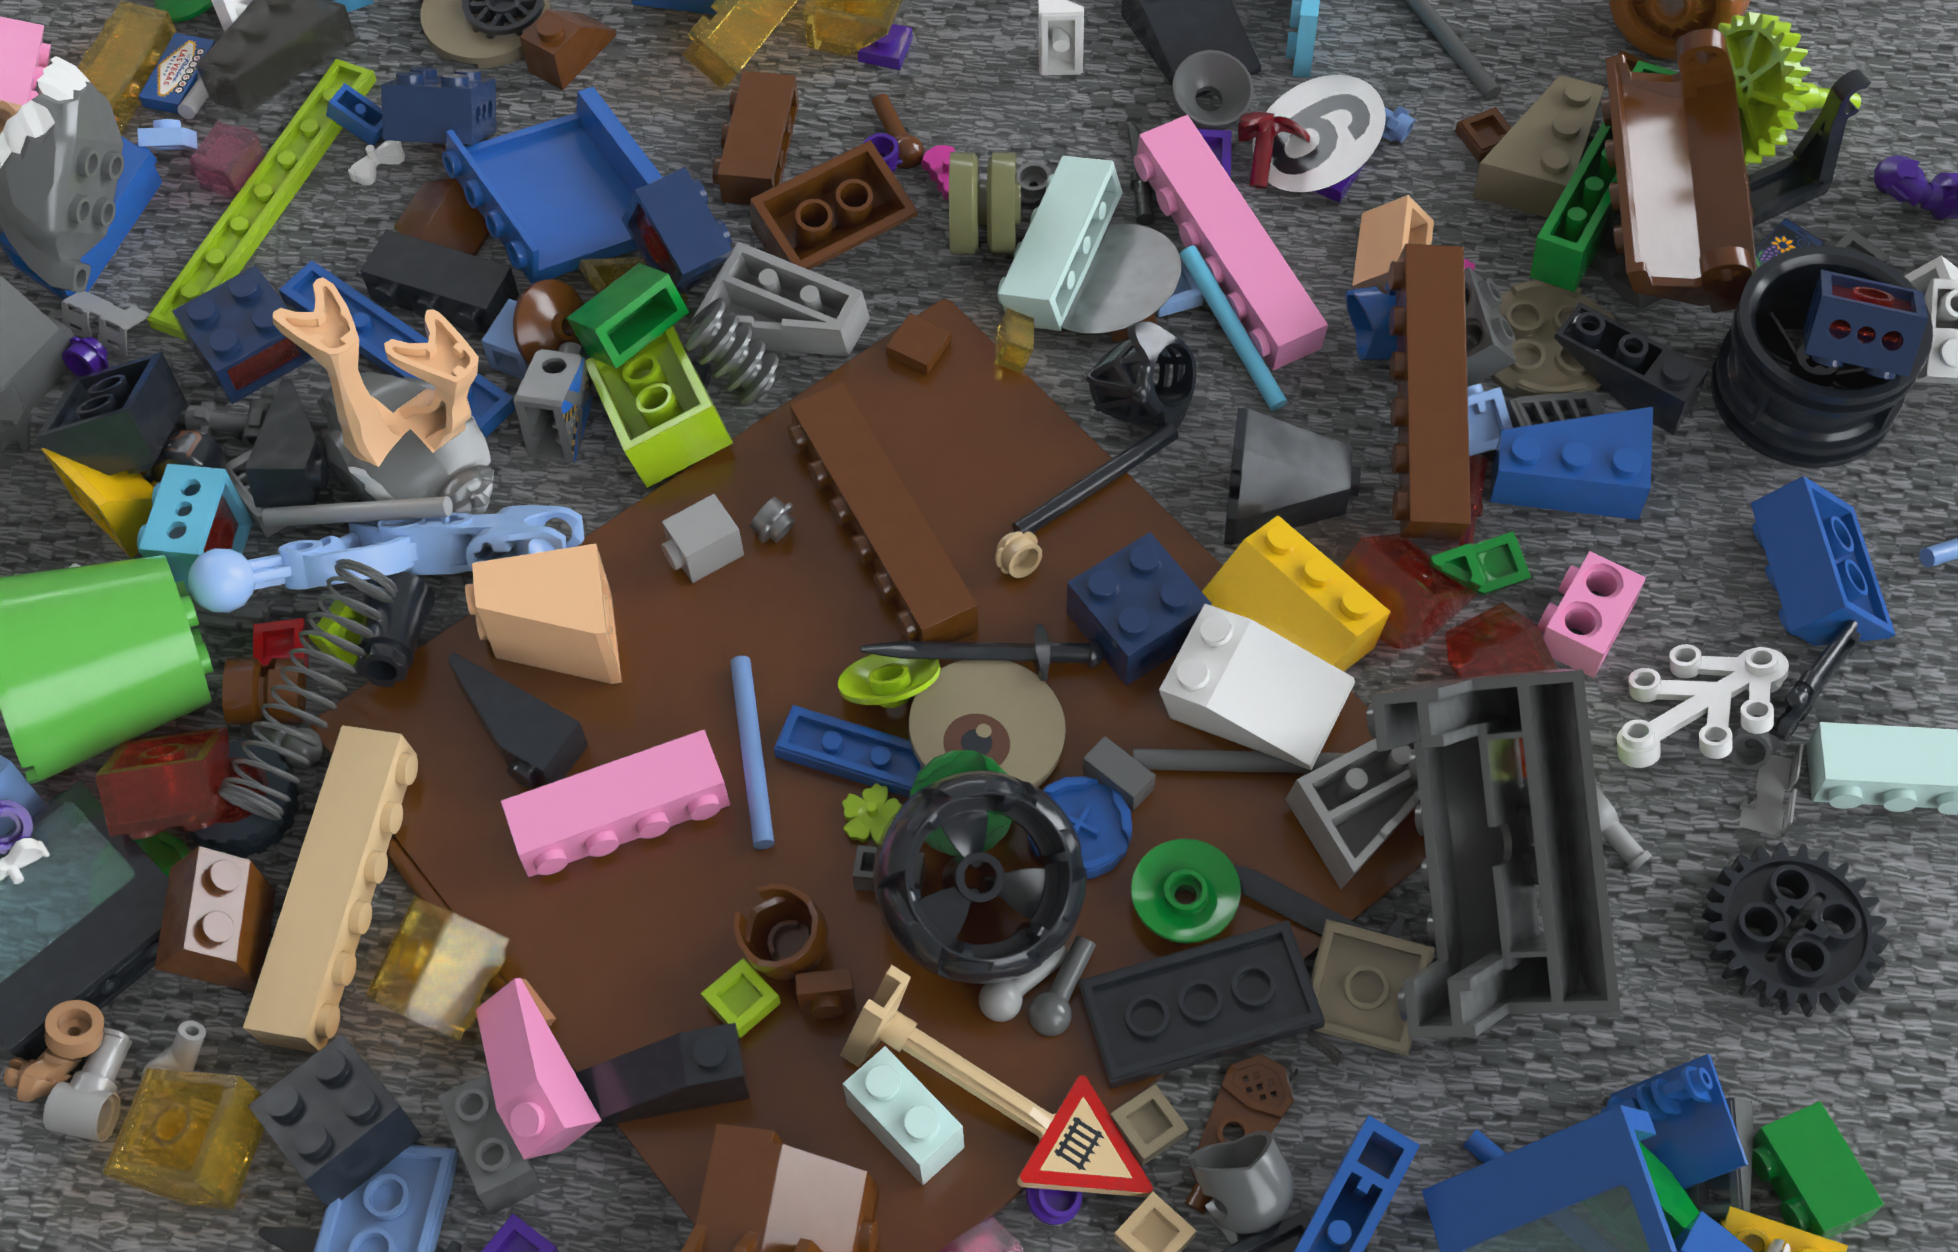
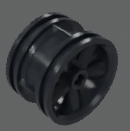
[1711,246,1933,468]

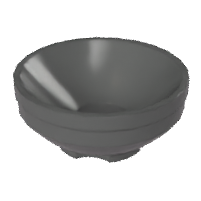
[1172,50,1254,130]

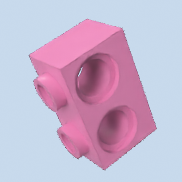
[1536,551,1646,678]

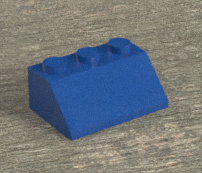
[1750,476,1896,646]

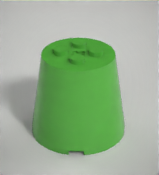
[0,555,214,785]

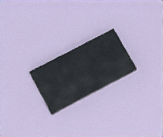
[1078,920,1325,1089]

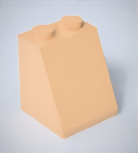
[465,544,622,684]

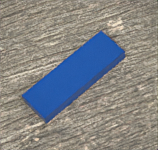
[774,705,921,798]

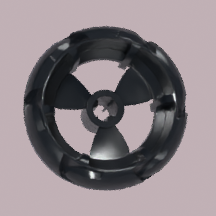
[873,771,1087,984]

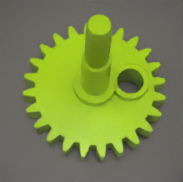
[1718,12,1861,166]

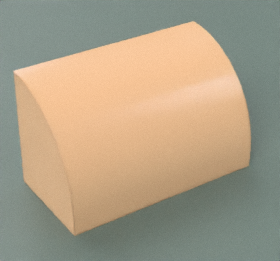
[1352,195,1434,294]

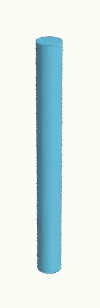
[1179,245,1287,411]

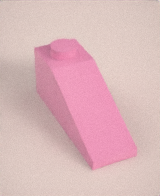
[476,978,602,1160]

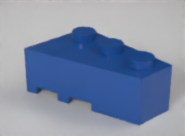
[1490,407,1653,520]

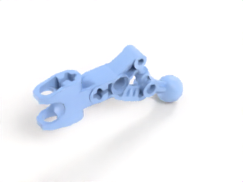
[188,505,585,613]

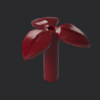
[1237,112,1310,189]

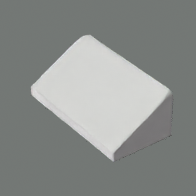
[1038,0,1084,75]

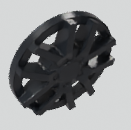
[462,0,545,39]

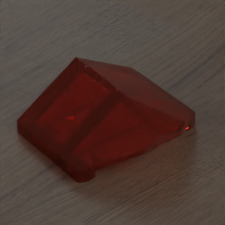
[1445,602,1557,679]

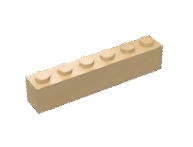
[243,725,418,1053]

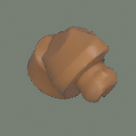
[3,1000,104,1102]

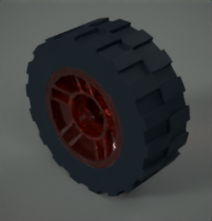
[174,739,300,858]

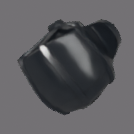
[1086,322,1196,430]

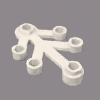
[1617,644,1789,768]

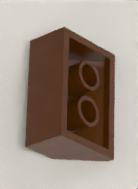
[750,140,918,270]

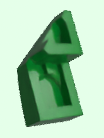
[1428,531,1532,596]

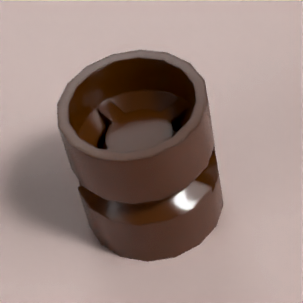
[222,658,306,725]

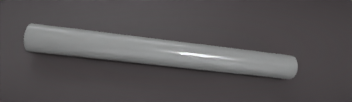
[262,496,453,527]

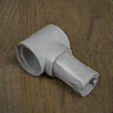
[43,1028,132,1142]

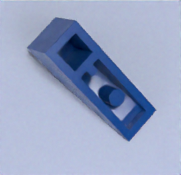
[1294,1115,1420,1252]

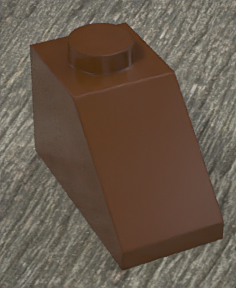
[520,9,617,90]

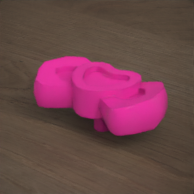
[921,145,955,201]

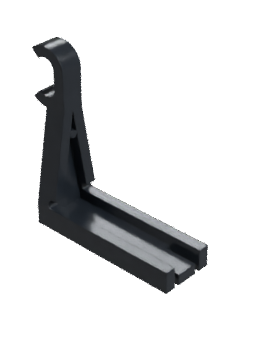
[1748,69,1872,227]

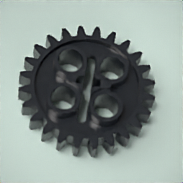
[1702,842,1889,1017]

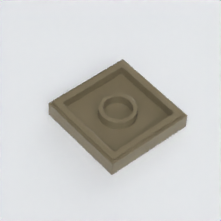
[1311,919,1435,1057]

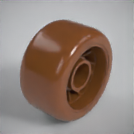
[1609,0,1750,61]

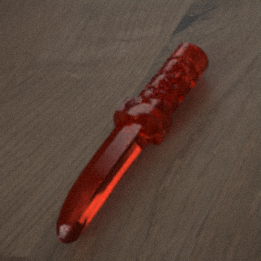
[1459,455,1488,547]

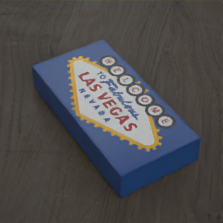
[138,33,219,114]

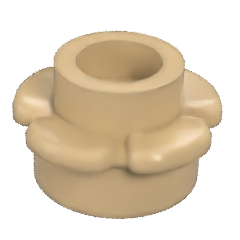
[995,531,1042,578]

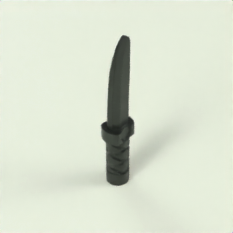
[1127,121,1155,226]

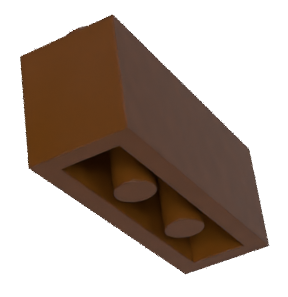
[712,71,799,205]

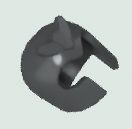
[1188,1130,1295,1246]

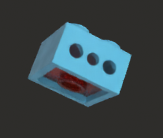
[137,464,253,594]

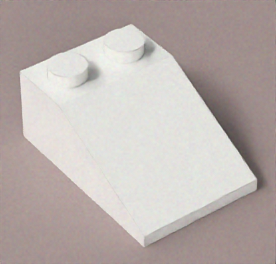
[1159,604,1355,770]

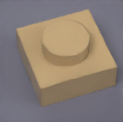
[1114,1192,1197,1252]

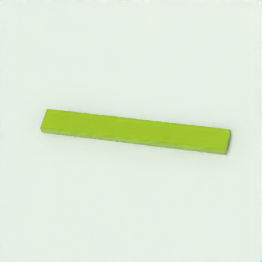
[146,59,377,341]

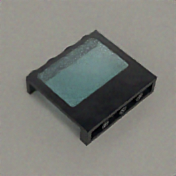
[0,781,169,1061]

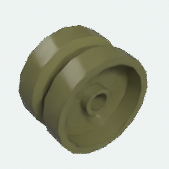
[949,152,1021,255]

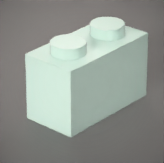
[842,1046,965,1186]

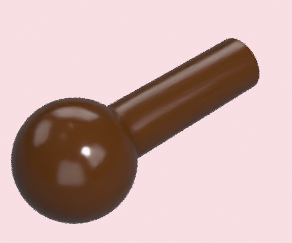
[872,94,924,169]

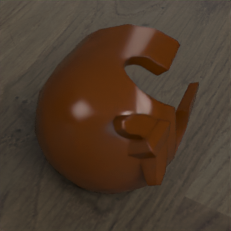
[733,883,829,981]

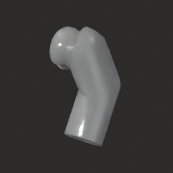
[141,1021,206,1099]

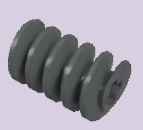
[685,298,788,406]

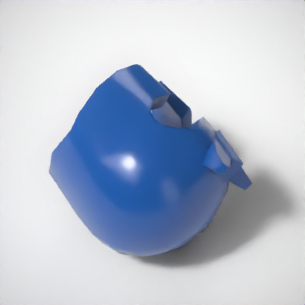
[1345,282,1397,361]

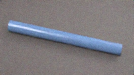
[730,656,775,850]

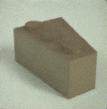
[1472,75,1605,218]

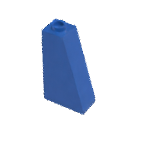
[0,136,162,300]

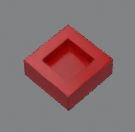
[253,618,309,669]

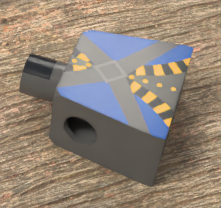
[513,342,593,464]

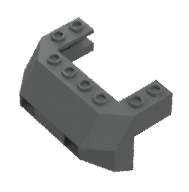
[1367,669,1621,1038]

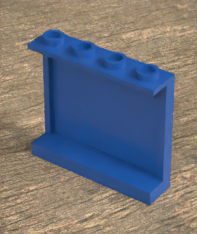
[442,87,662,284]

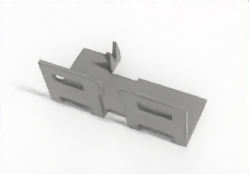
[61,291,150,356]
[1739,744,1804,838]

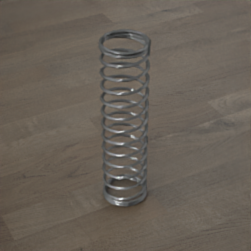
[217,559,398,821]

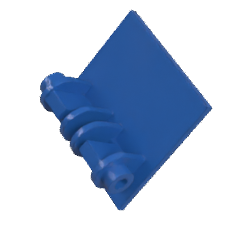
[1601,1054,1748,1189]

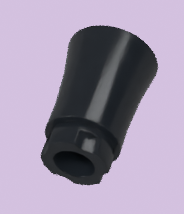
[356,572,435,687]

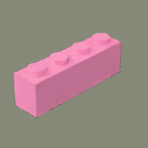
[501,729,730,877]

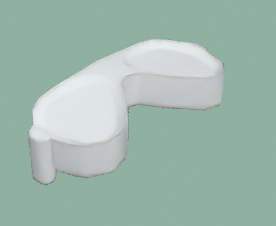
[348,140,405,185]
[0,838,50,884]

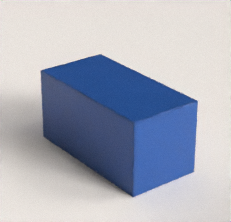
[326,83,383,146]

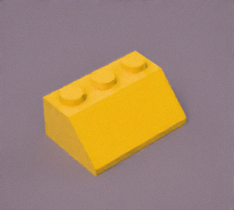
[1202,516,1391,672]

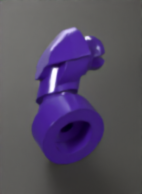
[1874,155,1958,220]

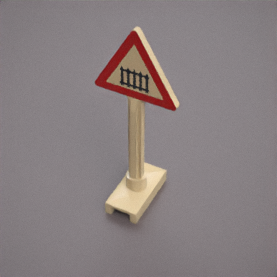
[840,965,1153,1197]

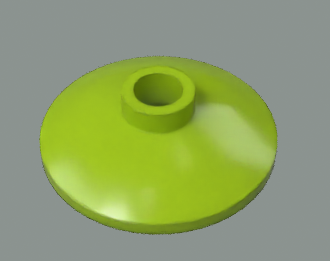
[838,654,940,708]

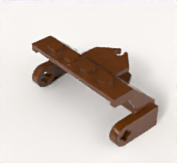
[1601,29,1757,313]
[681,1123,878,1252]

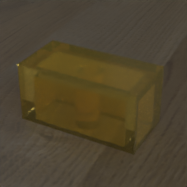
[994,308,1034,373]

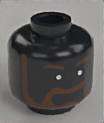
[151,430,226,482]

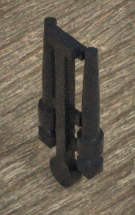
[1775,620,1861,742]

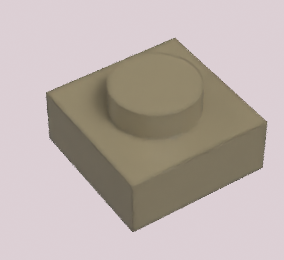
[1110,1084,1189,1166]

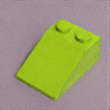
[585,325,733,488]

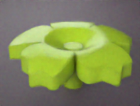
[842,783,902,845]

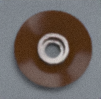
[513,279,584,365]

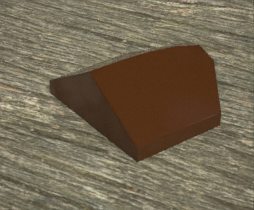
[394,178,490,256]

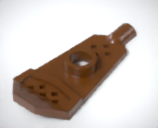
[1184,1054,1294,1215]

